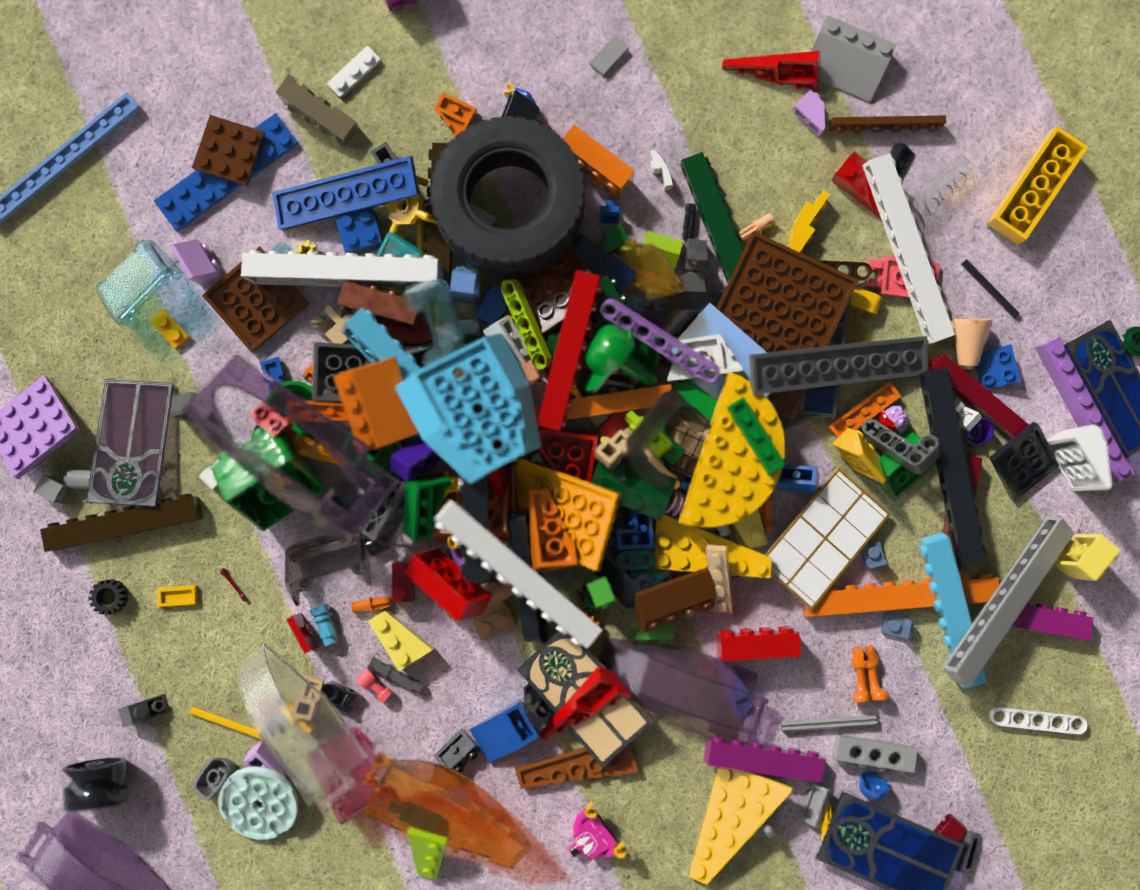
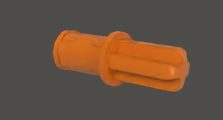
[351,596,391,614]

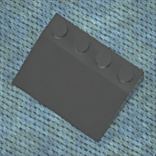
[312,342,371,402]

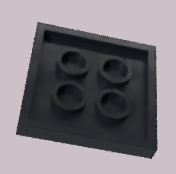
[989,422,1059,501]

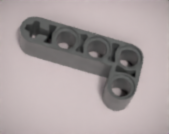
[862,419,941,474]

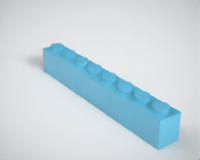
[919,532,987,689]

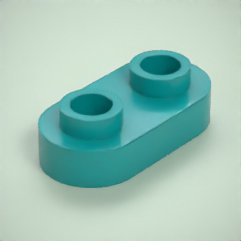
[616,550,655,571]

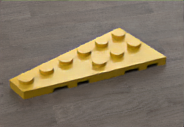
[654,514,772,578]

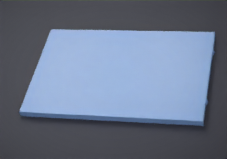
[663,303,770,401]

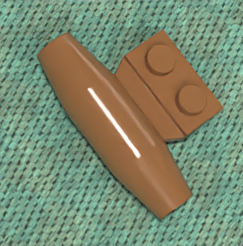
[446,579,517,640]

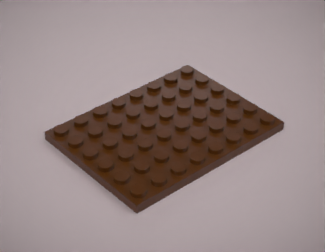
[716,231,859,421]

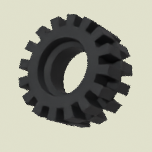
[88,579,129,615]

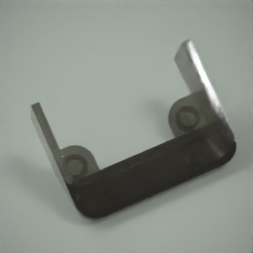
[626,390,712,488]
[284,527,372,606]

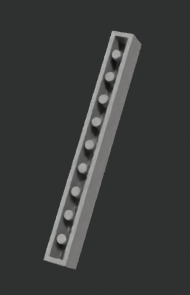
[942,516,1074,687]

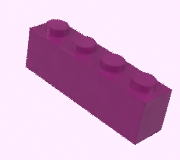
[1012,602,1094,641]

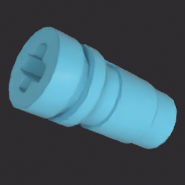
[309,603,339,646]

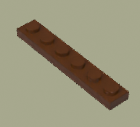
[829,115,946,133]

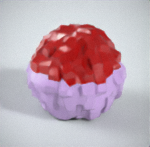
[879,406,910,434]

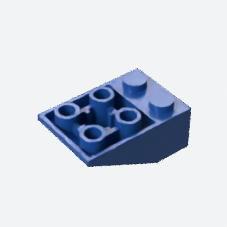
[470,699,540,763]

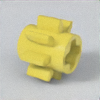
[295,240,320,255]

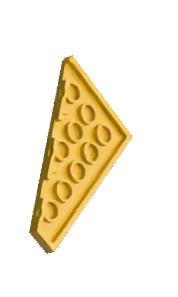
[689,767,794,884]

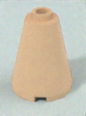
[952,318,992,369]

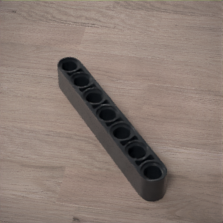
[508,511,549,643]

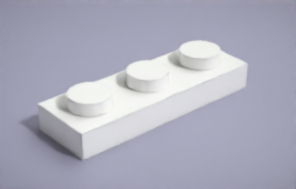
[327,46,381,99]

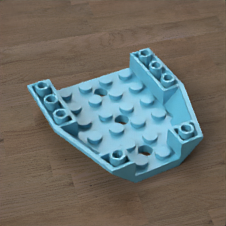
[395,333,541,484]

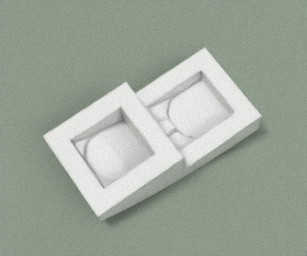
[650,150,673,191]
[954,400,982,431]

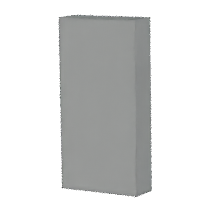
[589,35,628,77]
[799,782,832,828]

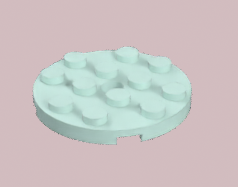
[218,767,299,840]

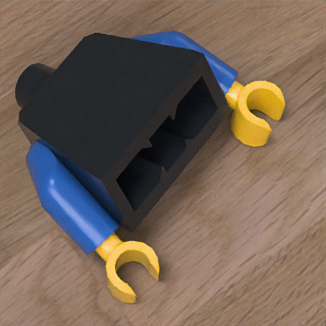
[500,83,545,125]

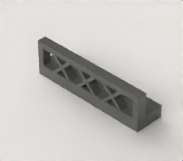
[361,474,419,547]

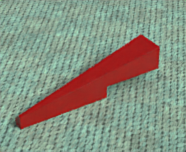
[722,51,820,93]
[540,666,632,741]

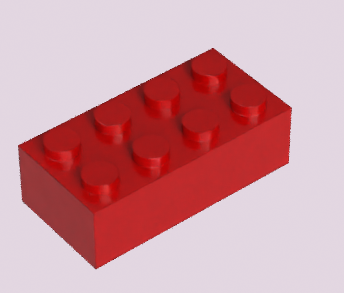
[405,548,492,622]
[715,626,801,661]

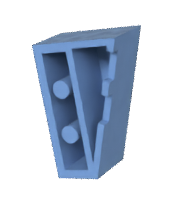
[450,265,481,304]

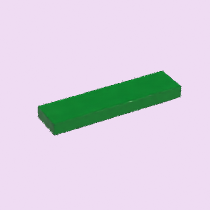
[726,397,786,475]

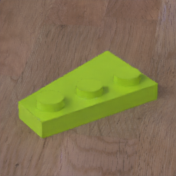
[407,827,448,880]

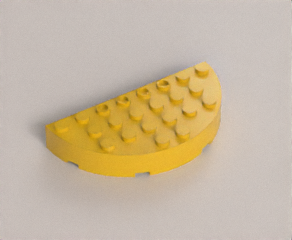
[678,372,785,527]

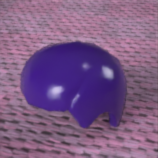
[961,417,994,446]

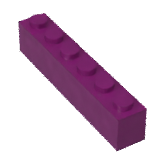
[703,736,825,783]

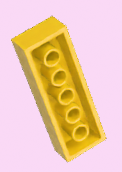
[986,126,1088,245]

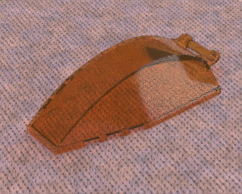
[361,753,531,869]

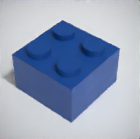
[335,208,383,254]

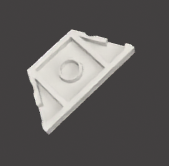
[667,334,743,381]

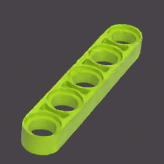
[501,279,552,370]

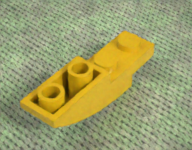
[788,190,830,254]

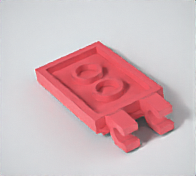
[863,256,940,299]

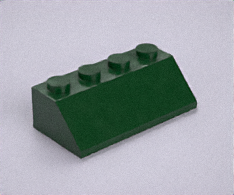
[591,457,677,521]

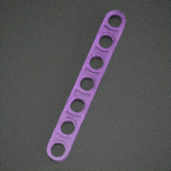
[601,299,720,383]

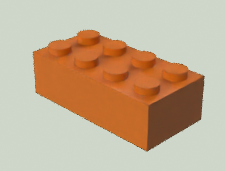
[563,125,635,199]

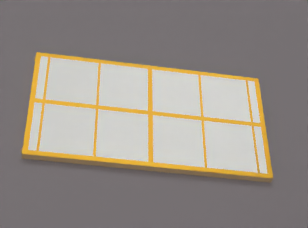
[765,468,891,610]

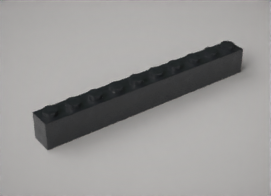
[919,368,986,565]
[459,404,490,582]

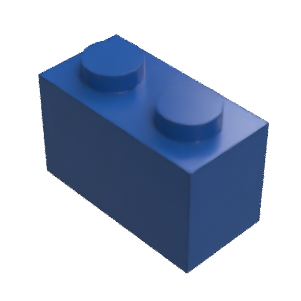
[475,283,508,326]
[777,465,820,494]

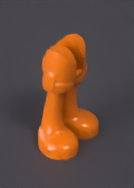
[851,645,889,702]

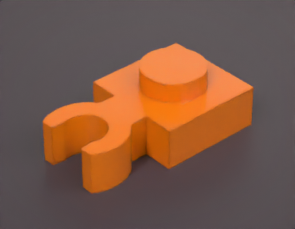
[758,499,773,533]

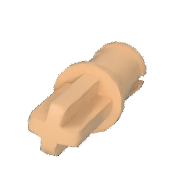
[739,213,775,242]

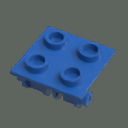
[975,344,1021,389]

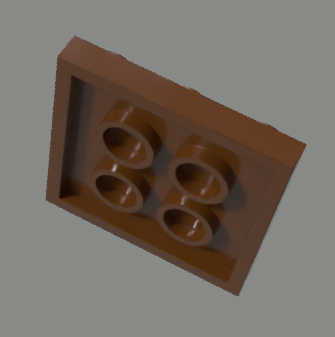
[192,115,266,187]

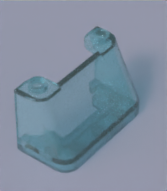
[96,240,184,327]
[404,278,465,367]

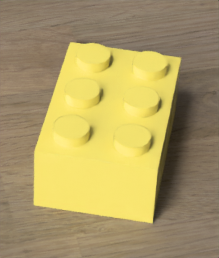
[1053,534,1120,581]

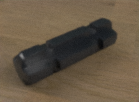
[682,203,696,241]

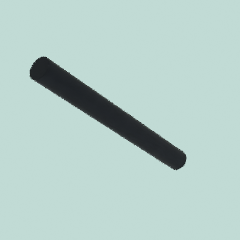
[961,259,1020,318]

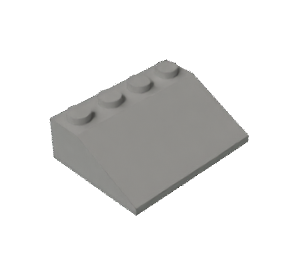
[811,15,897,103]

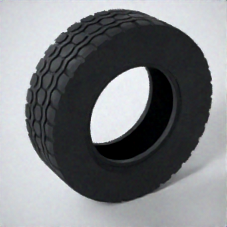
[430,116,585,277]

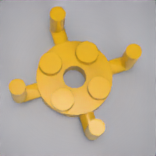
[386,175,437,239]

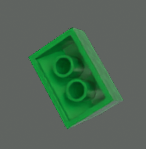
[875,431,936,501]

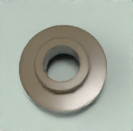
[310,315,330,328]

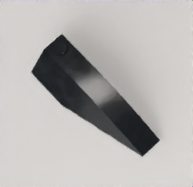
[625,291,723,338]

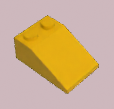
[832,428,886,483]

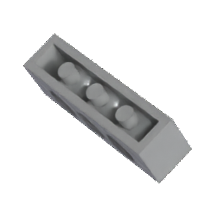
[832,733,918,775]

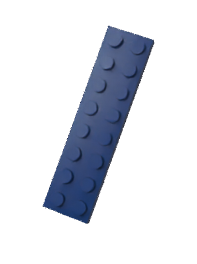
[154,113,299,232]
[272,156,420,230]

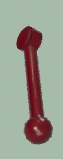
[220,568,248,602]

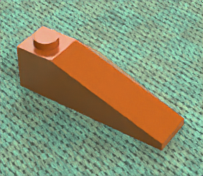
[528,488,577,572]

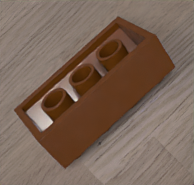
[634,567,716,633]

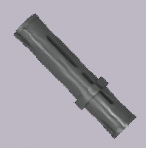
[367,656,424,695]

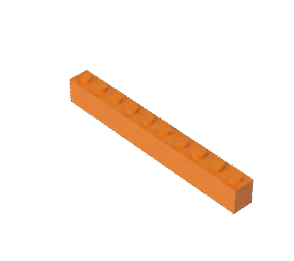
[802,573,999,617]

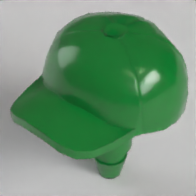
[582,324,658,393]

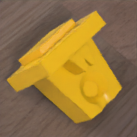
[443,471,460,497]

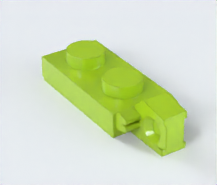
[625,410,673,459]

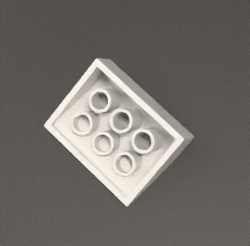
[1047,424,1111,491]

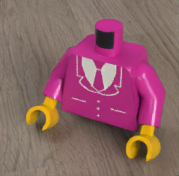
[568,802,629,859]

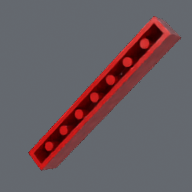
[537,270,602,431]

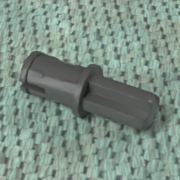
[529,451,545,465]

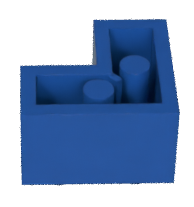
[609,510,654,551]

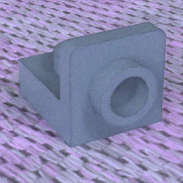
[861,541,889,571]
[880,613,913,639]

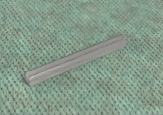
[780,715,878,732]

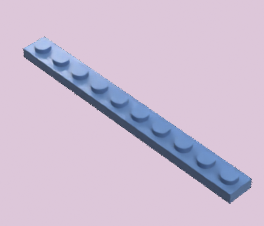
[0,92,141,225]

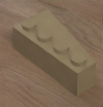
[276,73,359,146]

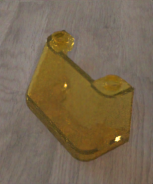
[619,239,685,299]

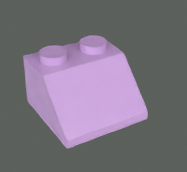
[171,239,221,287]

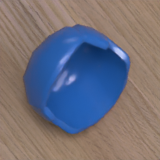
[859,771,890,800]

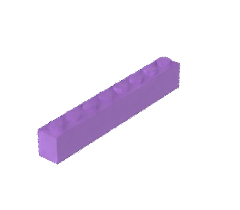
[1035,336,1135,483]

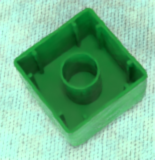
[211,427,325,531]

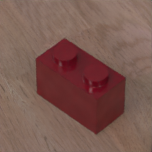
[392,562,414,602]

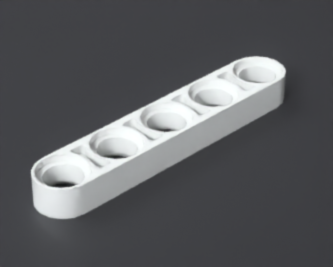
[990,707,1088,734]

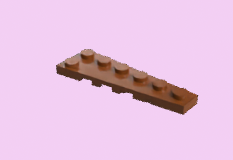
[515,744,638,788]

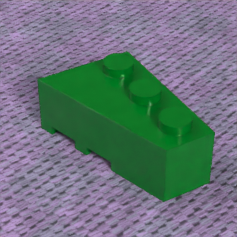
[403,473,452,541]

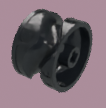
[62,757,128,812]

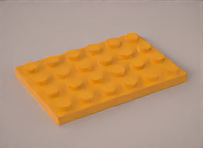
[515,457,621,571]

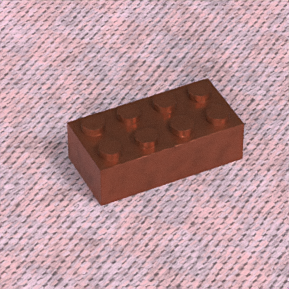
[337,280,425,333]

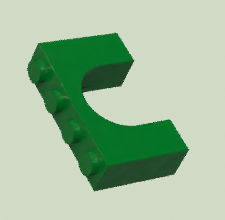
[649,378,717,467]

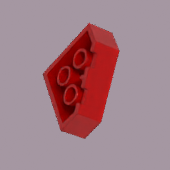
[538,426,598,483]

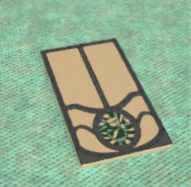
[517,631,653,768]

